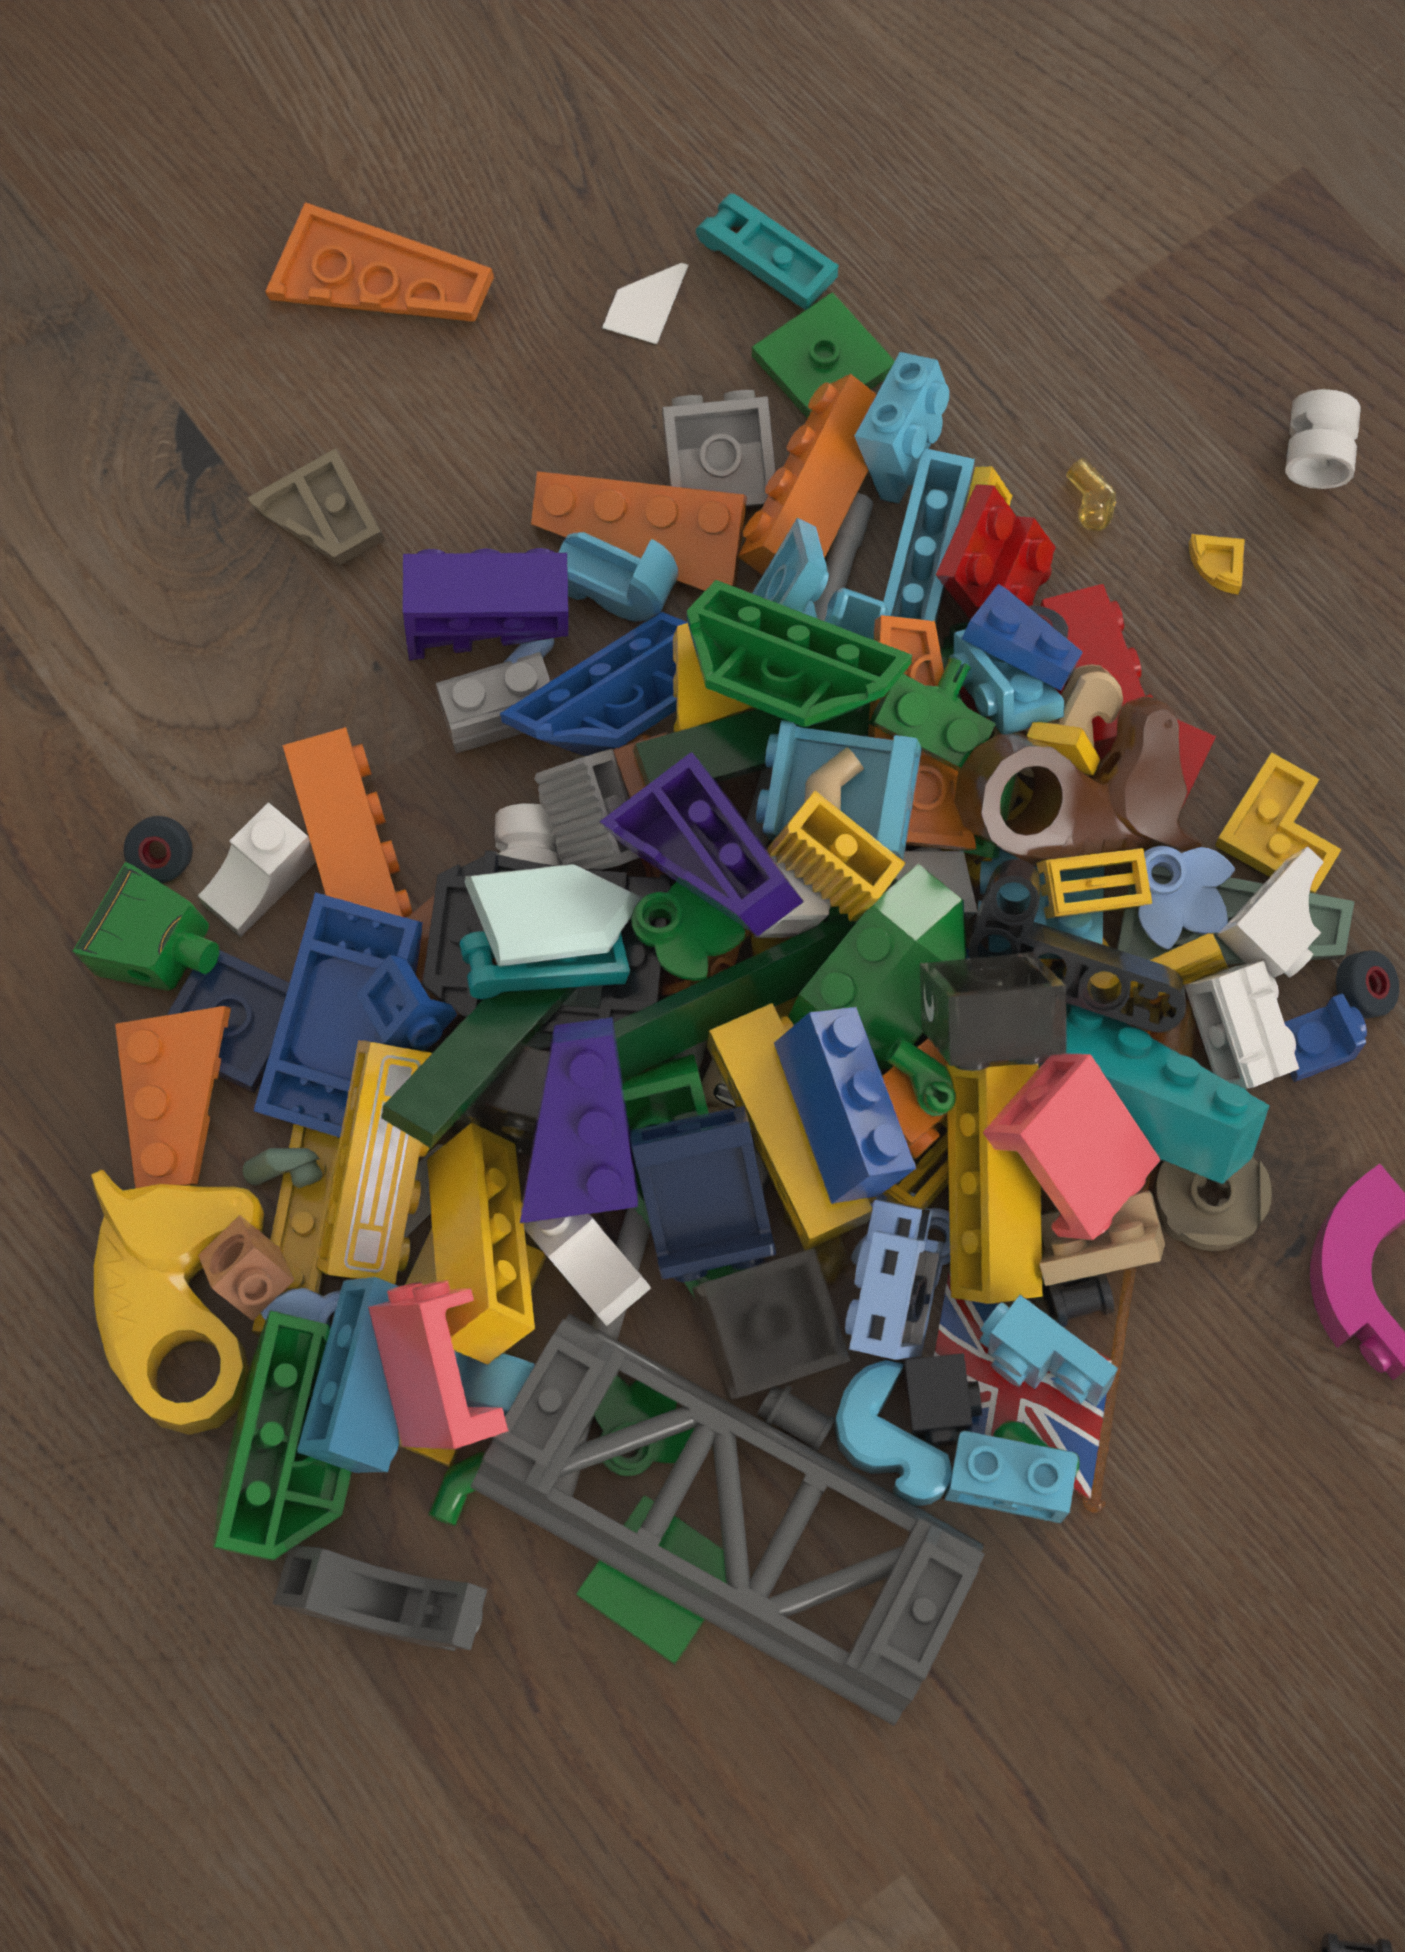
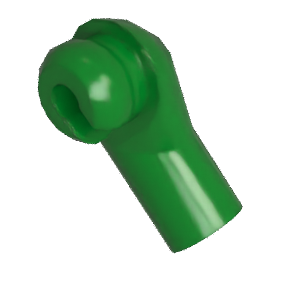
[885,1036,956,1116]

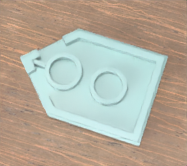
[465,864,643,966]

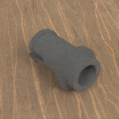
[757,1384,835,1451]

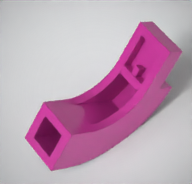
[1310,1164,1405,1380]

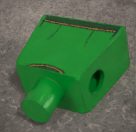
[72,862,219,991]

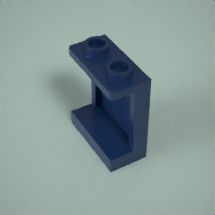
[630,1106,776,1282]

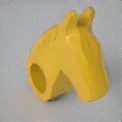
[91,1170,265,1435]

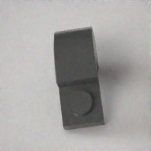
[273,1545,487,1651]

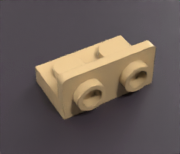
[1039,1190,1165,1286]

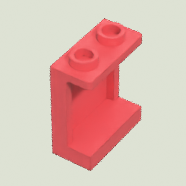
[983,1054,1161,1240]
[368,1280,508,1449]

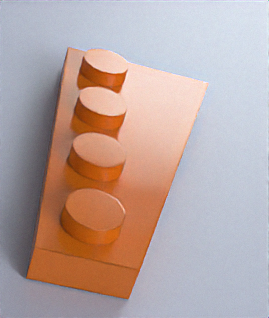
[265,202,494,322]
[531,471,747,591]
[868,615,976,851]

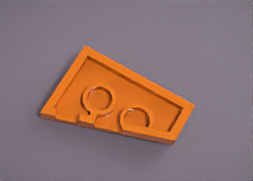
[115,1006,231,1188]

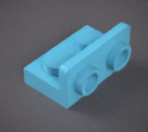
[949,630,1064,734]
[945,1431,1078,1523]

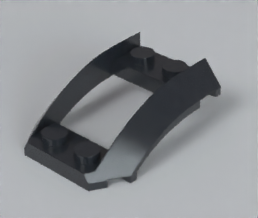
[423,851,673,1034]

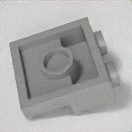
[662,390,776,508]

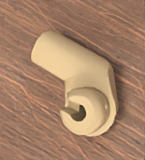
[804,747,864,811]

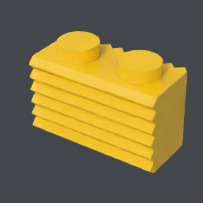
[767,790,905,921]

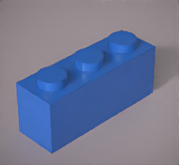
[774,1007,916,1204]

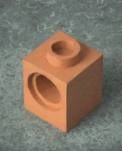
[198,1215,294,1321]

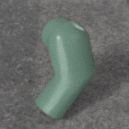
[242,1148,323,1189]

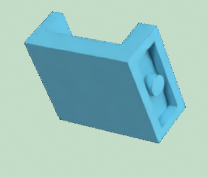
[756,720,922,859]

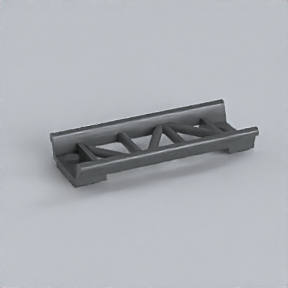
[470,1314,985,1726]

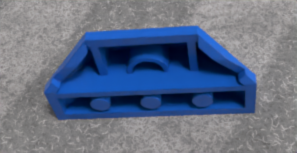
[500,612,687,756]

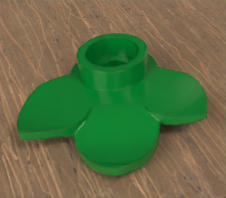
[631,882,745,981]
[594,1368,695,1476]

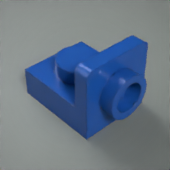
[355,955,457,1051]
[1284,993,1367,1082]

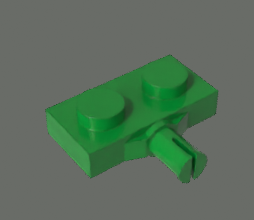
[868,658,996,771]

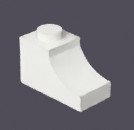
[198,802,316,938]
[1217,847,1324,978]
[524,1214,651,1326]

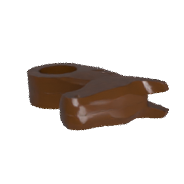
[954,696,1202,871]

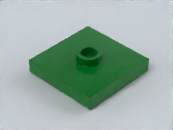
[752,292,895,419]
[576,1495,726,1666]

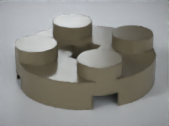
[1153,1156,1272,1251]

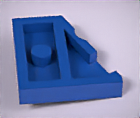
[961,584,1083,691]

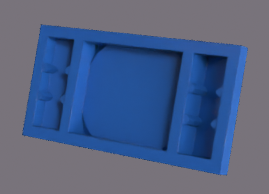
[253,892,423,1137]

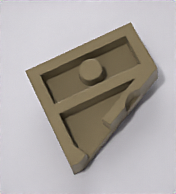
[248,448,386,565]

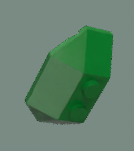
[686,580,912,727]
[788,864,968,1070]
[213,1311,351,1561]

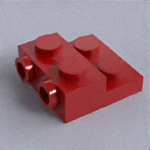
[936,484,1056,620]

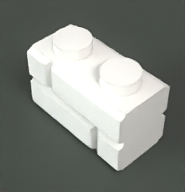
[1185,960,1299,1089]

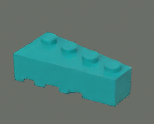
[1008,1003,1270,1184]

